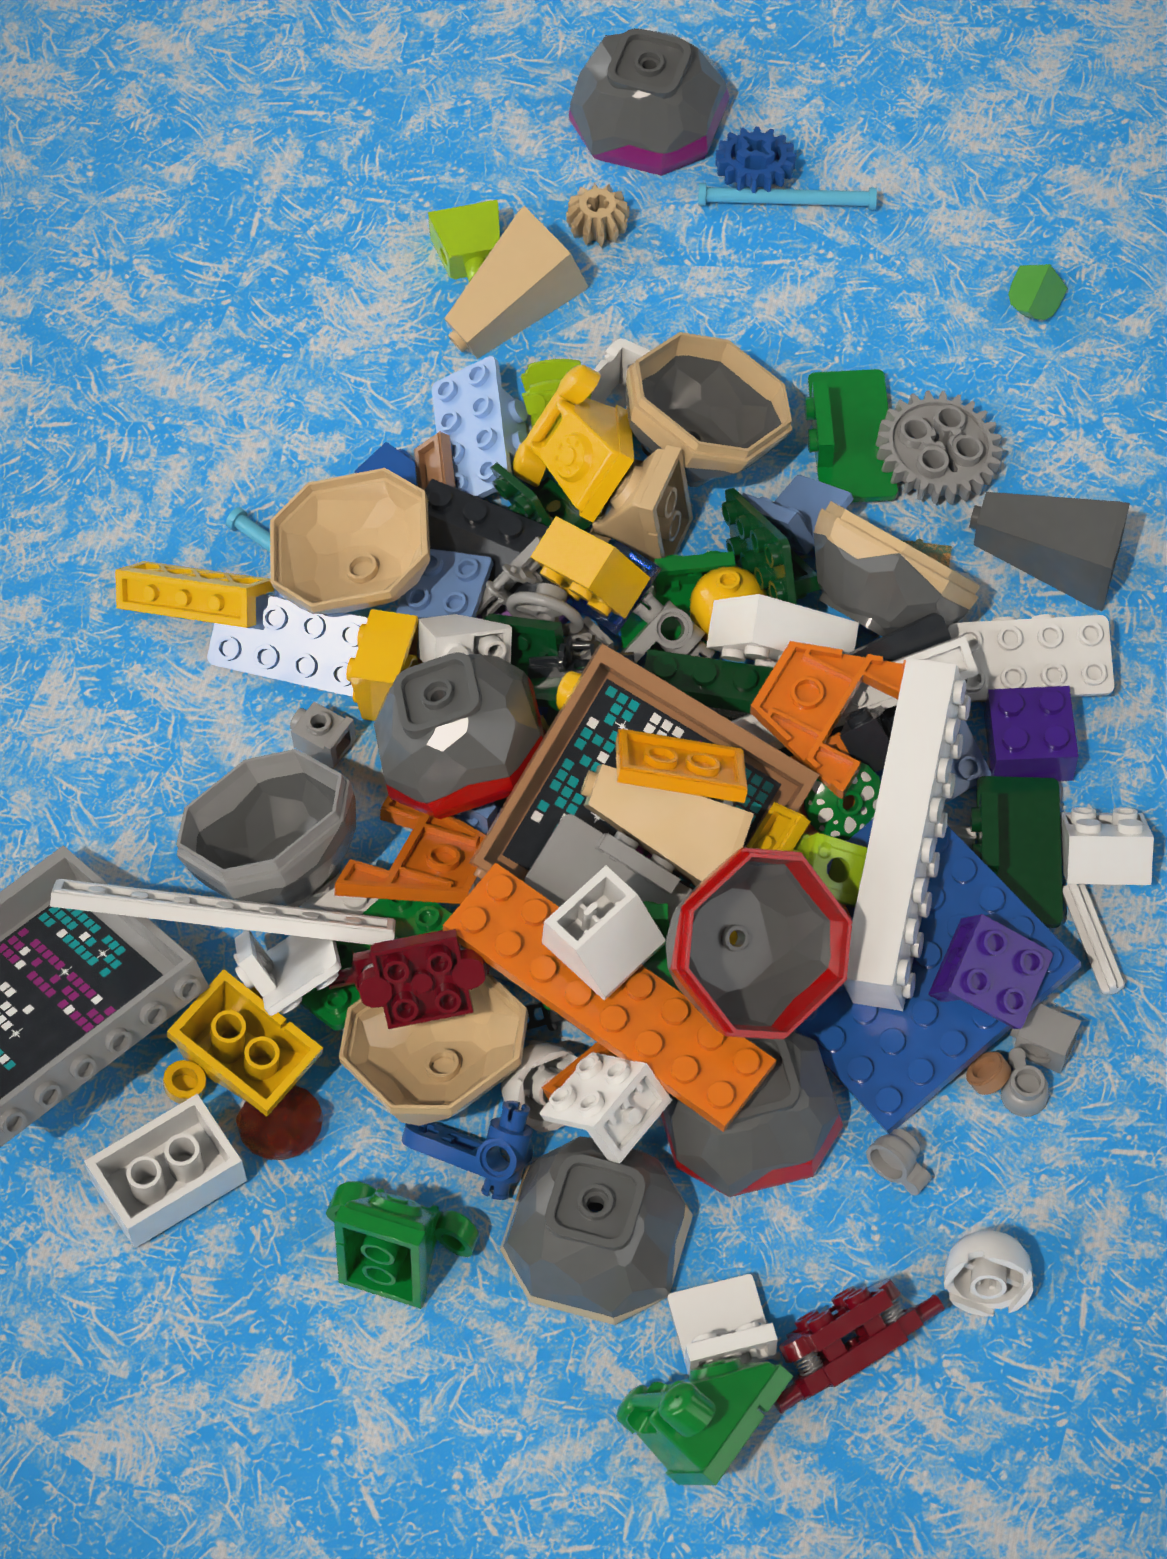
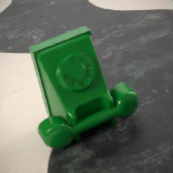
[326,1181,479,1309]
[616,1358,793,1485]

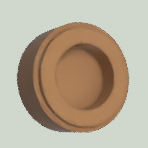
[966,1051,1011,1095]

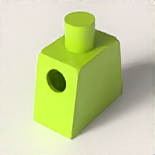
[428,199,500,282]

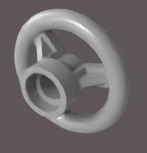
[506,583,583,636]

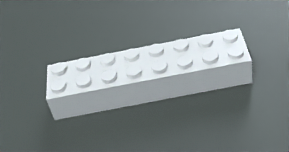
[844,658,971,1011]

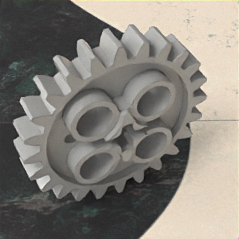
[875,390,1003,504]

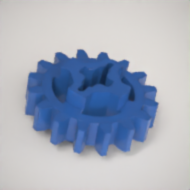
[715,126,796,193]

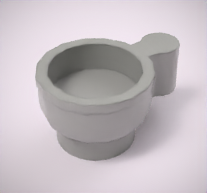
[1001,1047,1049,1117]
[866,1129,931,1196]

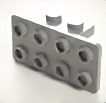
[524,814,692,922]

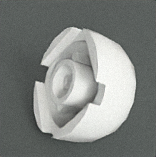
[501,1043,578,1132]
[944,1230,1033,1317]

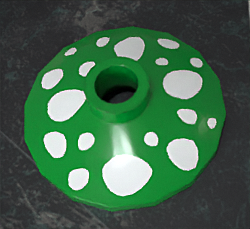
[804,762,881,841]

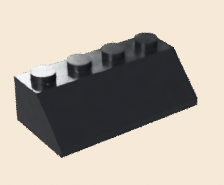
[425,479,559,611]

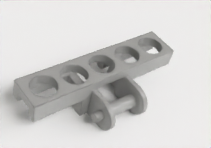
[476,536,543,619]

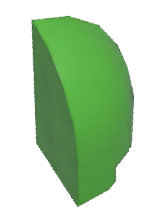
[1008,264,1068,320]

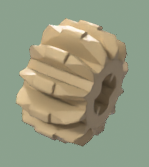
[566,182,629,247]

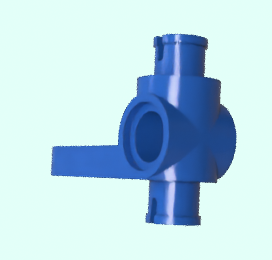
[402,1101,533,1200]

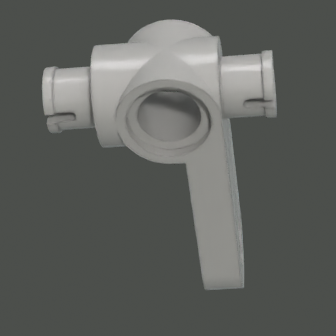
[622,592,715,663]

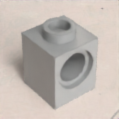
[1010,1003,1081,1074]

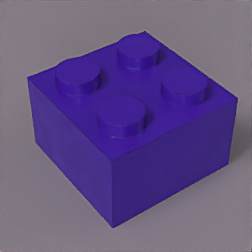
[984,686,1079,781]

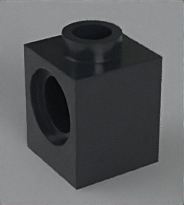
[839,705,893,772]

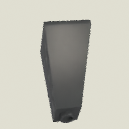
[969,492,1130,611]

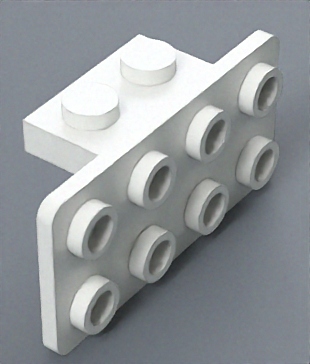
[948,614,1114,702]
[233,930,342,1016]

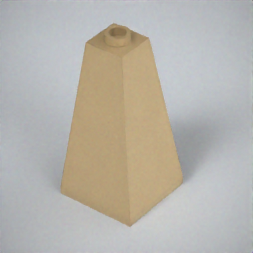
[444,206,589,359]
[581,764,754,886]

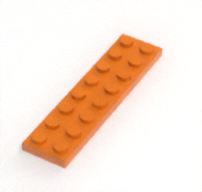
[443,863,777,1132]

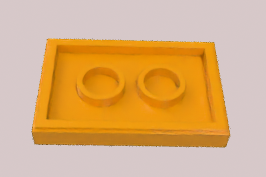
[615,729,748,803]

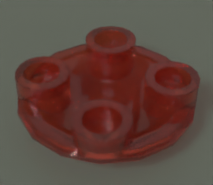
[236,1085,323,1160]

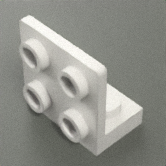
[539,1052,672,1164]
[667,1274,778,1375]

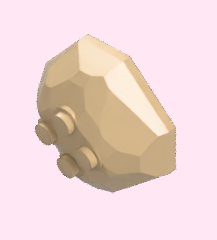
[270,468,430,614]
[339,973,528,1126]

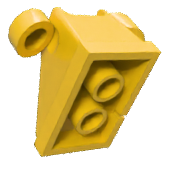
[513,365,634,523]
[163,969,323,1116]

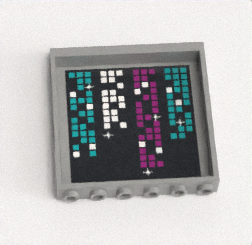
[0,845,209,1147]

